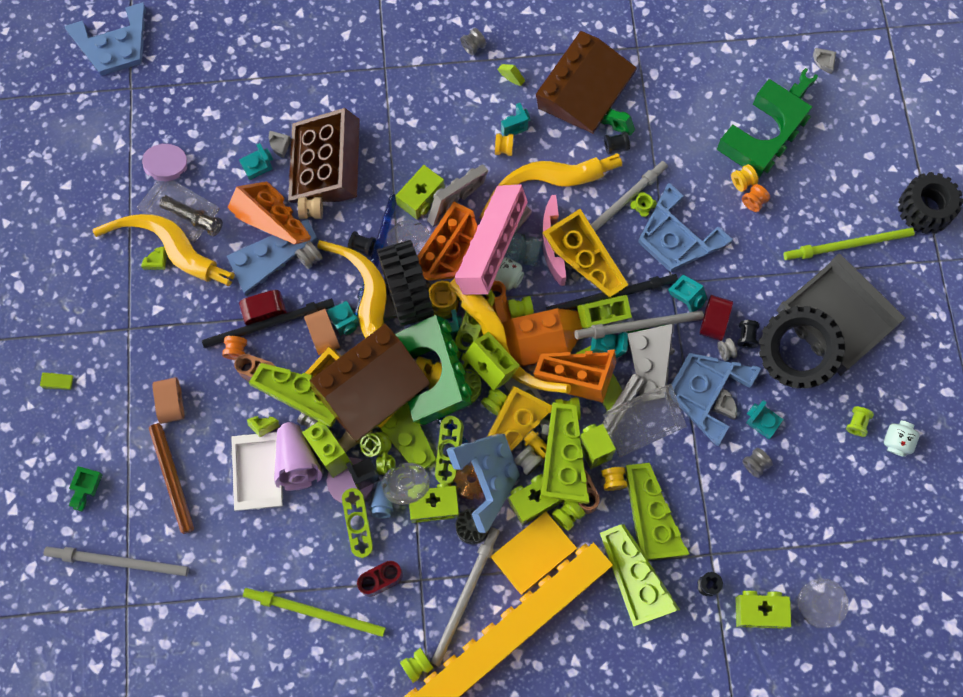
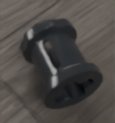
[604,131,630,155]
[348,231,376,257]
[737,320,760,349]
[697,572,723,596]

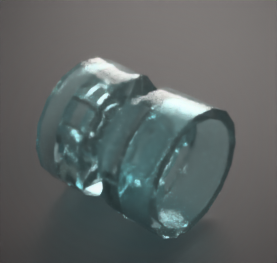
[505,232,543,267]

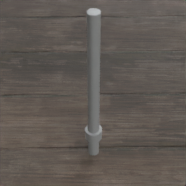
[591,161,668,232]
[574,311,704,339]
[430,527,500,667]
[44,546,189,576]

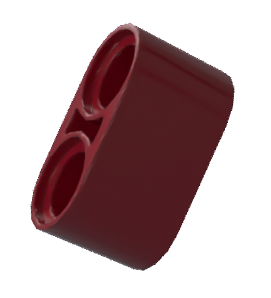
[239,290,286,326]
[699,295,733,341]
[357,561,403,597]

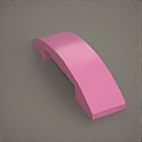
[542,195,566,286]

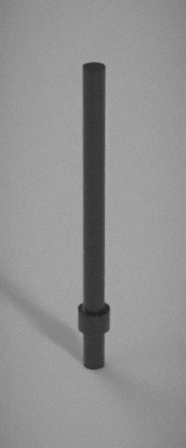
[546,274,678,311]
[202,298,335,349]

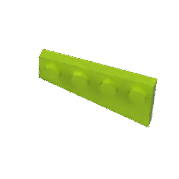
[249,363,336,428]
[379,402,436,476]
[540,402,589,504]
[625,463,689,561]
[600,524,680,627]

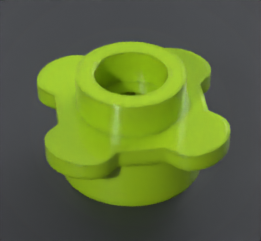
[630,192,657,217]
[376,452,395,478]

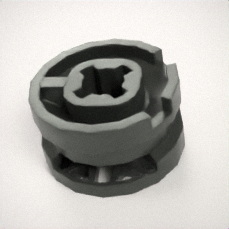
[455,508,489,545]

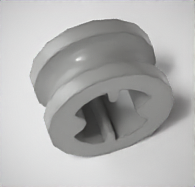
[717,338,737,361]

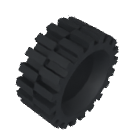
[377,240,434,327]
[759,306,845,388]

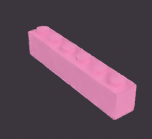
[455,185,528,295]

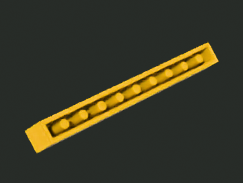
[404,542,613,697]

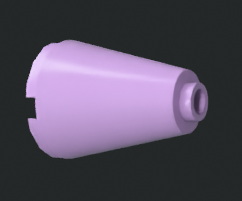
[274,422,322,491]

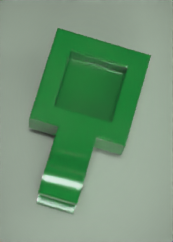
[789,68,818,99]
[601,108,635,136]
[69,466,103,512]

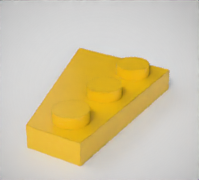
[487,386,552,451]

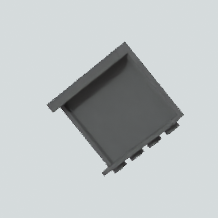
[776,253,905,376]

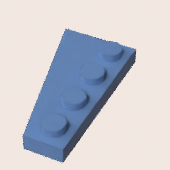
[227,219,318,296]

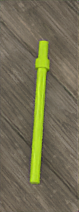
[783,227,915,260]
[243,588,386,637]

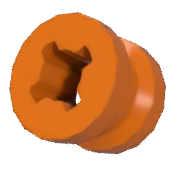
[742,184,770,212]
[222,336,247,360]

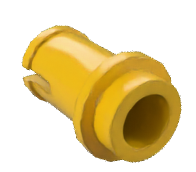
[523,430,547,459]

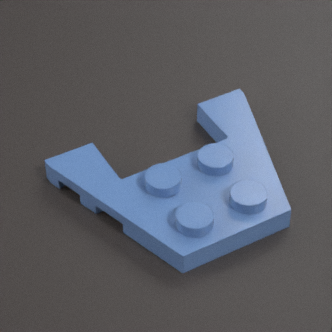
[65,2,146,76]
[638,183,733,272]
[666,353,761,446]
[446,434,520,533]

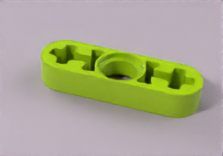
[435,416,464,484]
[342,488,373,558]

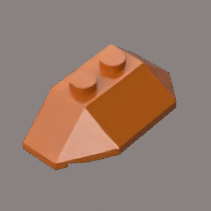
[417,201,478,281]
[502,308,583,367]

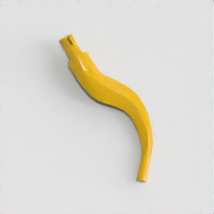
[479,153,622,220]
[93,214,235,286]
[317,240,387,338]
[448,278,571,394]

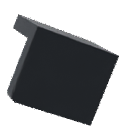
[346,457,380,490]

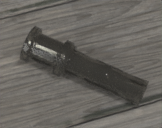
[159,195,223,237]

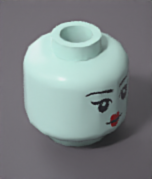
[494,257,524,290]
[884,420,920,457]

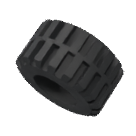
[898,172,963,234]

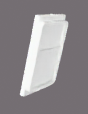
[232,432,283,511]

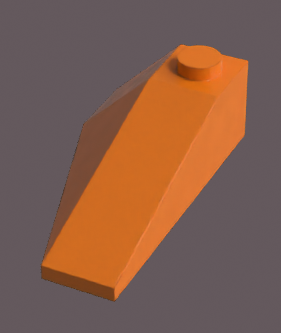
[228,181,311,244]

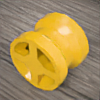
[495,133,514,156]
[731,164,758,192]
[601,467,628,491]

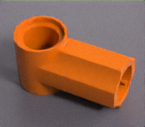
[486,281,511,324]

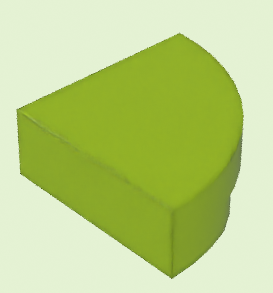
[497,64,525,86]
[141,246,167,270]
[247,416,280,437]

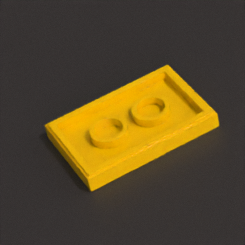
[491,511,577,595]

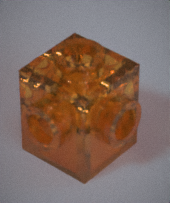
[454,463,483,500]

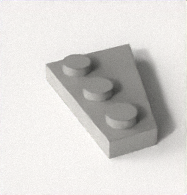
[427,164,488,226]
[628,324,674,402]

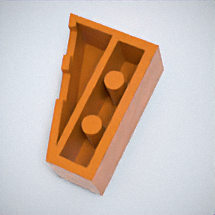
[534,350,616,403]

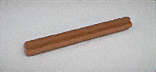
[149,423,194,534]

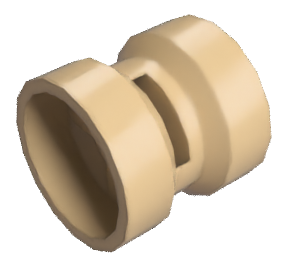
[298,197,323,219]

